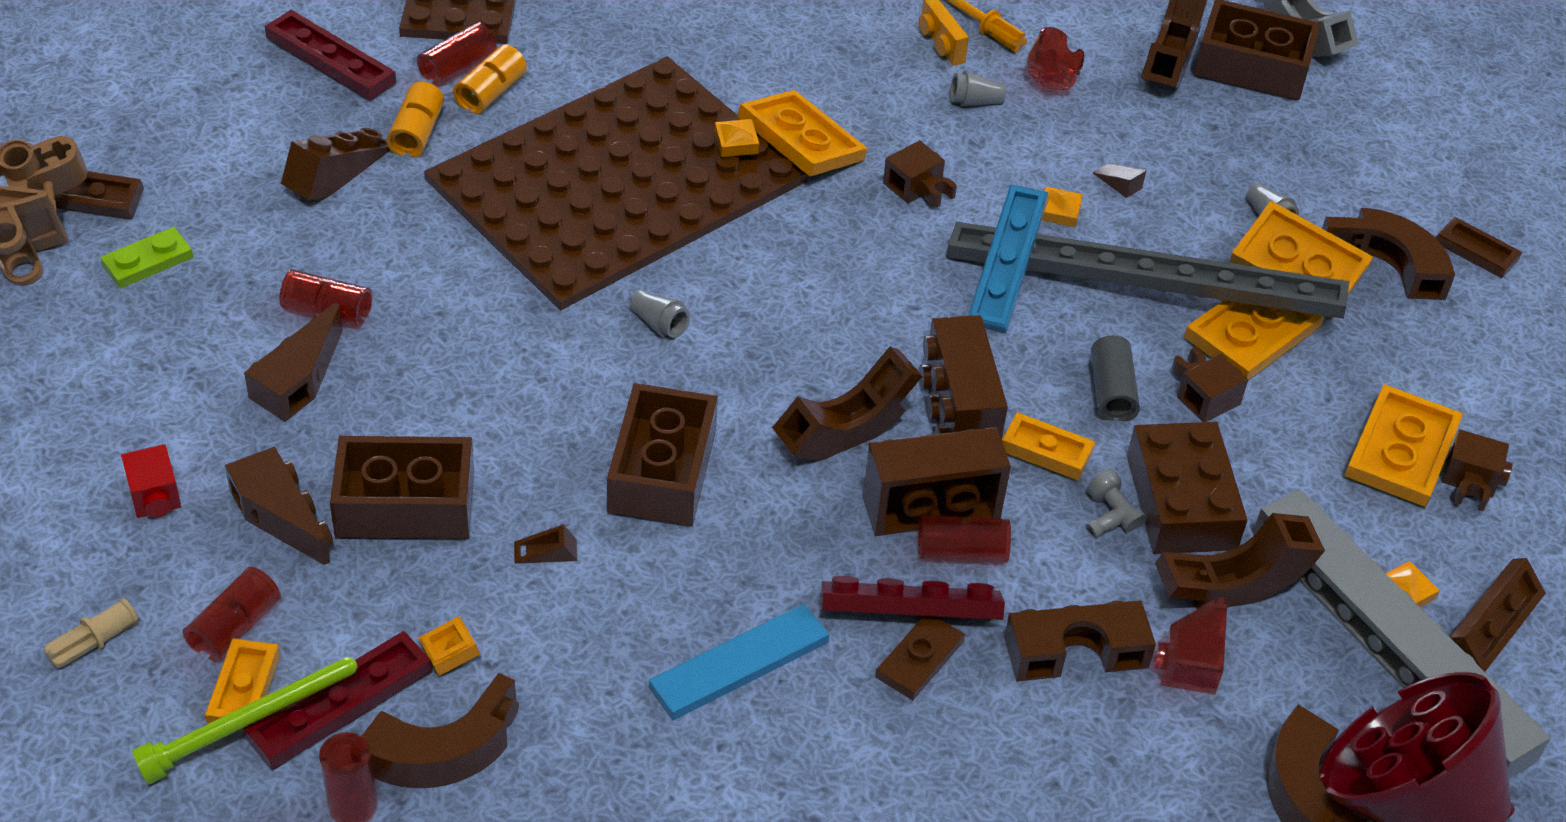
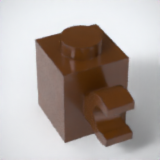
[883,140,957,207]
[1172,347,1248,422]
[1442,429,1513,511]

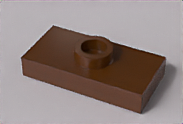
[875,616,965,701]

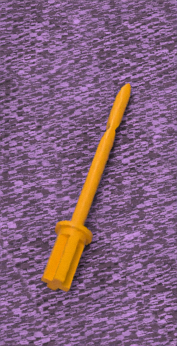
[946,0,1027,52]

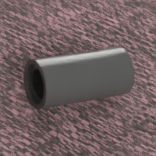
[1091,335,1140,421]

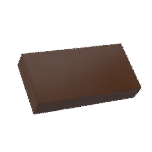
[1436,217,1522,278]

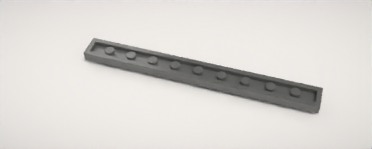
[948,221,1350,319]

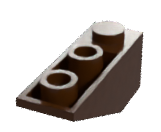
[281,128,390,200]
[244,303,343,422]
[225,447,334,565]

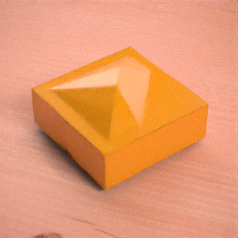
[714,119,759,157]
[1042,187,1083,227]
[1386,561,1440,607]
[418,616,480,676]

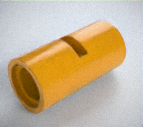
[453,44,527,115]
[386,81,444,157]

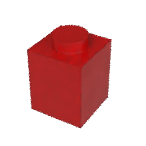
[121,444,181,518]

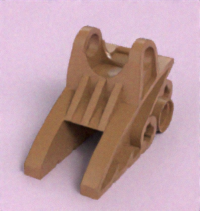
[0,136,88,286]

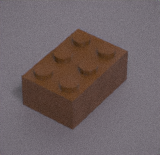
[1194,0,1321,100]
[919,315,1008,440]
[607,383,718,526]
[1127,422,1248,554]
[863,427,1011,536]
[330,435,475,539]

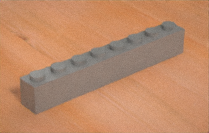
[1253,489,1551,779]

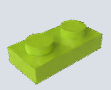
[100,226,194,289]

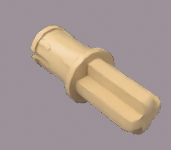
[44,598,139,668]

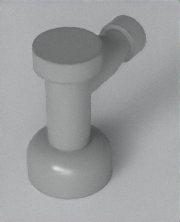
[1086,469,1147,539]

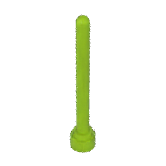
[132,657,357,785]

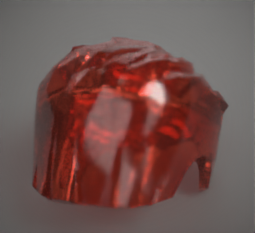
[1026,27,1084,91]

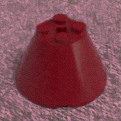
[1320,672,1515,822]

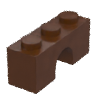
[1004,600,1156,682]

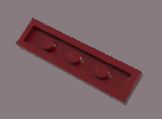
[265,9,396,100]
[821,576,1005,620]
[243,631,432,770]

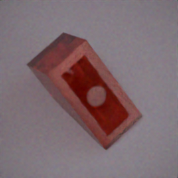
[1154,597,1228,695]

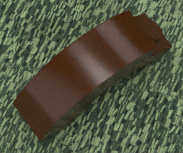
[1141,0,1208,88]
[1322,208,1455,300]
[772,346,923,460]
[1155,513,1325,612]
[354,673,519,788]
[1267,704,1368,822]

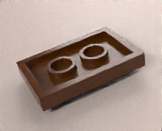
[399,0,516,44]

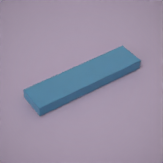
[968,184,1048,333]
[648,604,829,721]

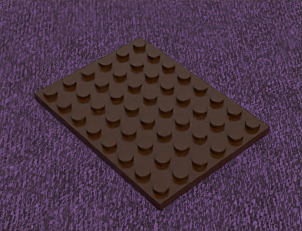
[424,56,807,311]

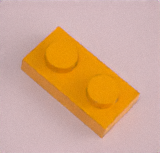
[918,0,969,66]
[1002,412,1096,481]
[205,638,281,731]

